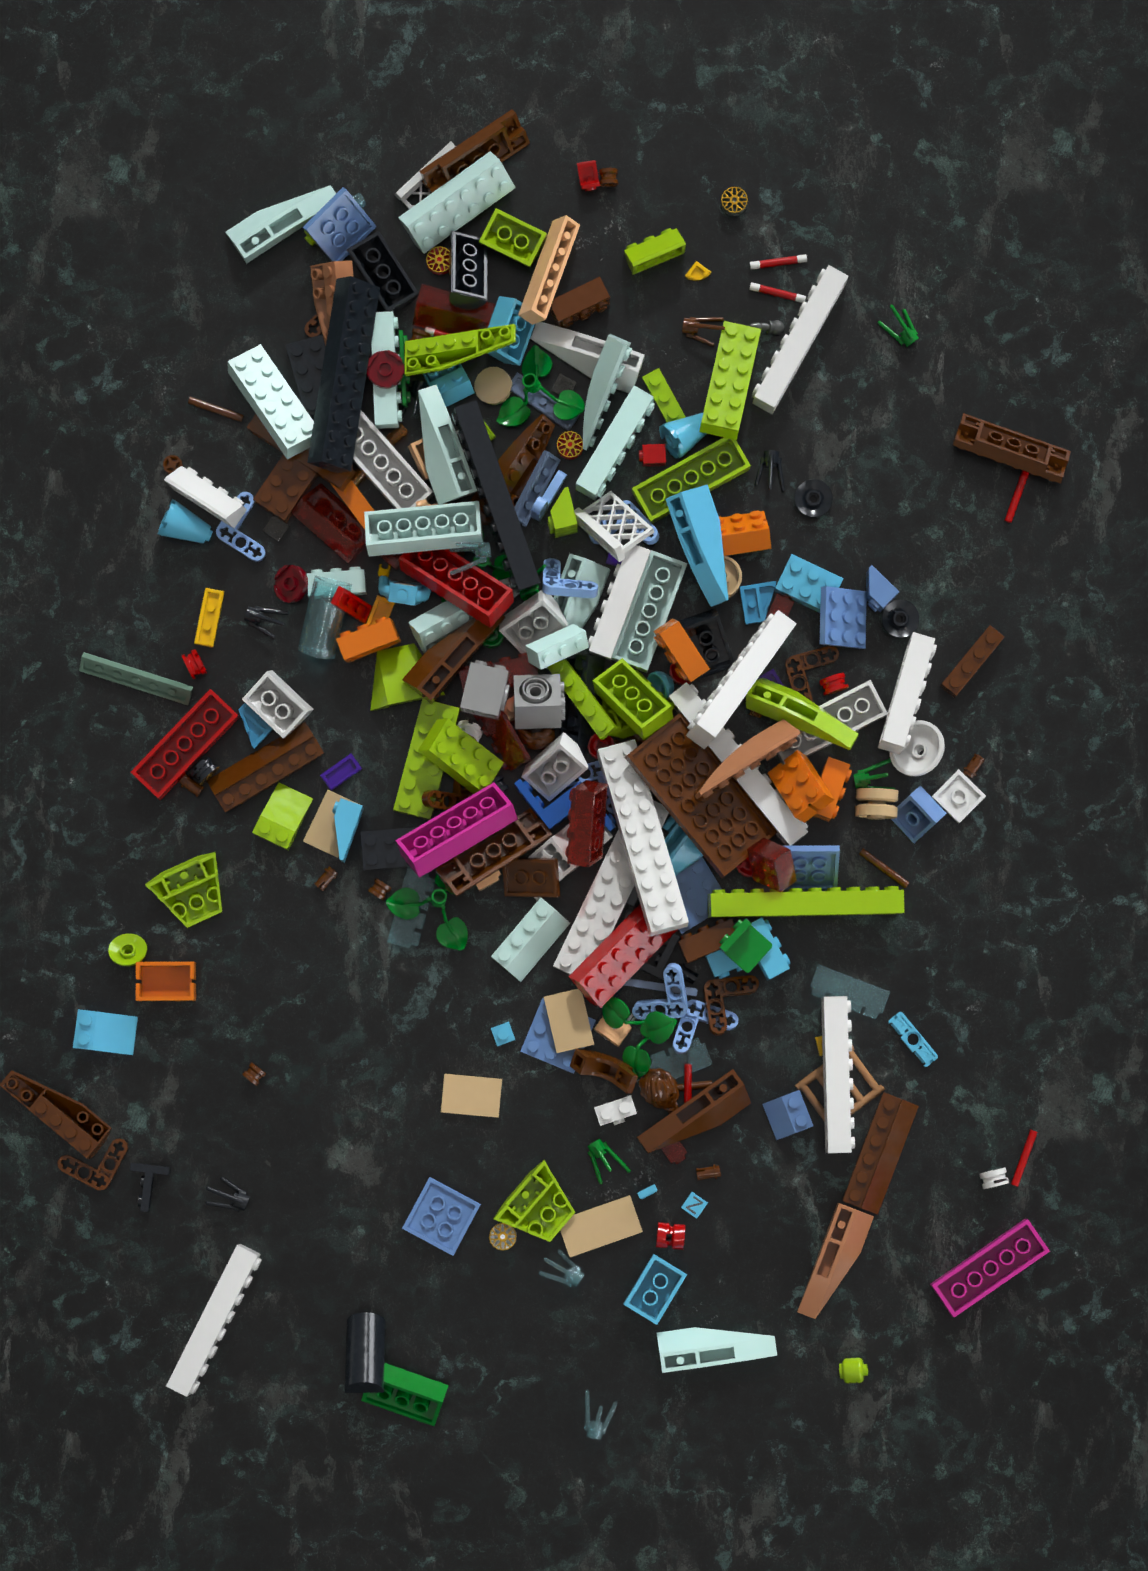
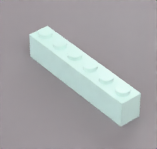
[371,311,402,429]

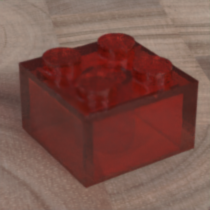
[747,838,797,892]

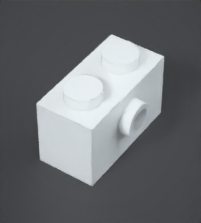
[594,1095,637,1126]

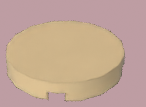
[474,367,512,405]

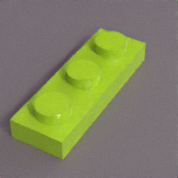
[642,368,686,423]

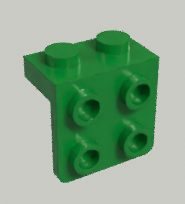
[719,919,772,973]

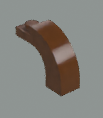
[570,1049,638,1094]

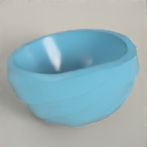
[647,671,674,700]

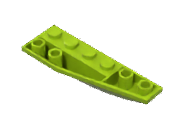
[405,324,516,376]
[746,678,858,750]

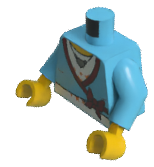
[378,564,432,605]

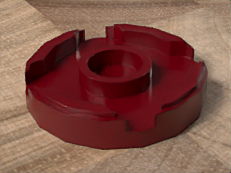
[367,350,405,389]
[274,565,308,603]

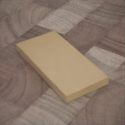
[560,1195,643,1257]

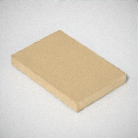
[303,790,360,858]
[544,989,594,1053]
[441,1074,502,1118]

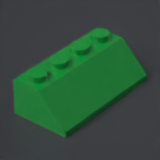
[361,1363,449,1426]

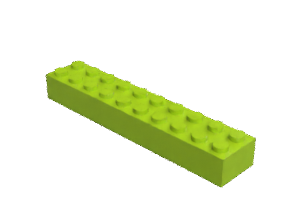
[707,886,904,918]

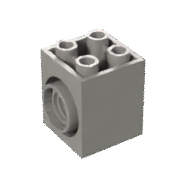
[460,660,510,720]
[514,674,565,729]

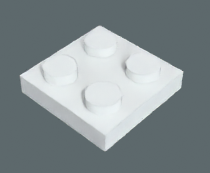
[932,769,986,824]

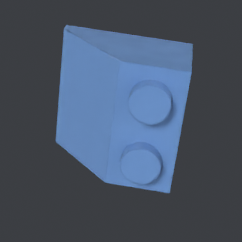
[866,565,899,613]
[891,785,946,843]
[762,1090,813,1140]

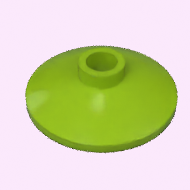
[108,934,147,966]

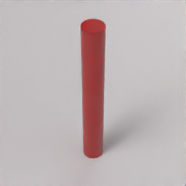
[1004,470,1029,523]
[684,1064,692,1103]
[1011,1130,1038,1187]

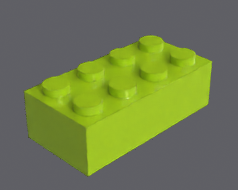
[593,658,673,740]
[418,718,504,794]

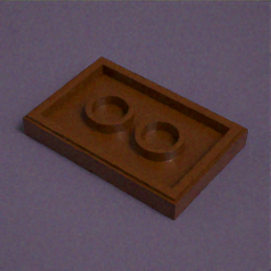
[502,858,560,897]

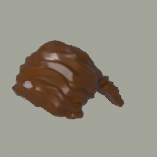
[511,719,555,750]
[639,1068,679,1114]

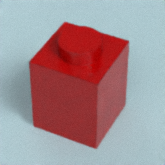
[639,444,666,467]

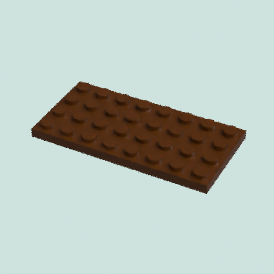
[624,712,777,878]

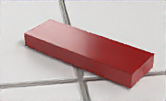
[331,586,373,624]

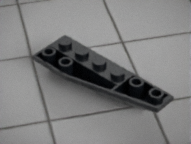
[560,654,605,756]

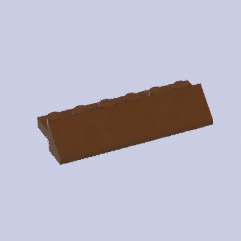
[419,109,530,194]
[953,413,1071,483]
[207,722,325,813]
[435,808,553,897]
[842,1092,919,1215]

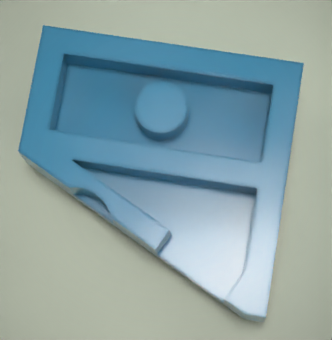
[739,581,776,625]
[238,703,273,749]

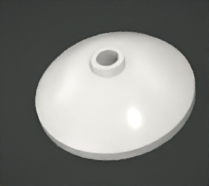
[889,720,945,776]

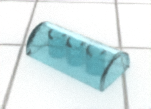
[298,575,352,659]

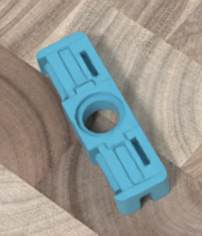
[888,1012,938,1067]

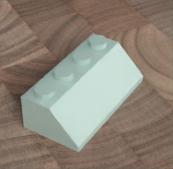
[491,898,570,982]

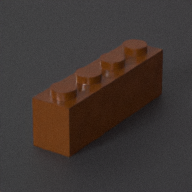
[940,625,1004,698]

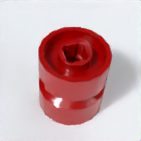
[656,1222,685,1250]

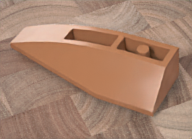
[310,261,354,345]
[695,719,801,799]
[797,1203,874,1319]

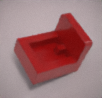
[577,160,600,191]

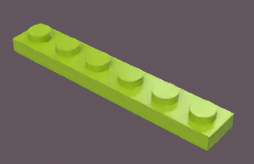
[547,658,617,740]

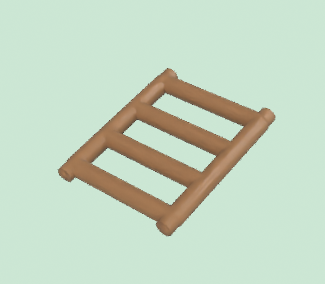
[795,1045,885,1122]

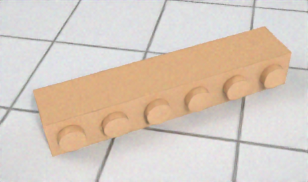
[518,215,580,325]

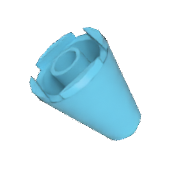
[659,413,707,458]
[157,499,213,544]

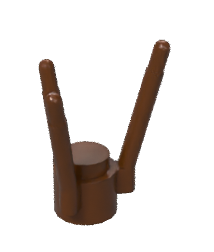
[682,317,725,347]

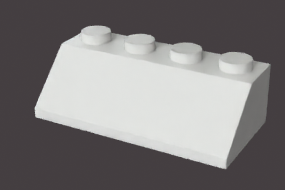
[164,466,247,528]

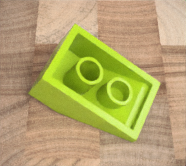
[252,783,313,851]

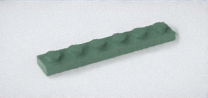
[79,652,193,705]

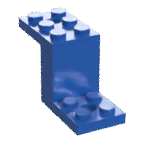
[514,779,616,833]

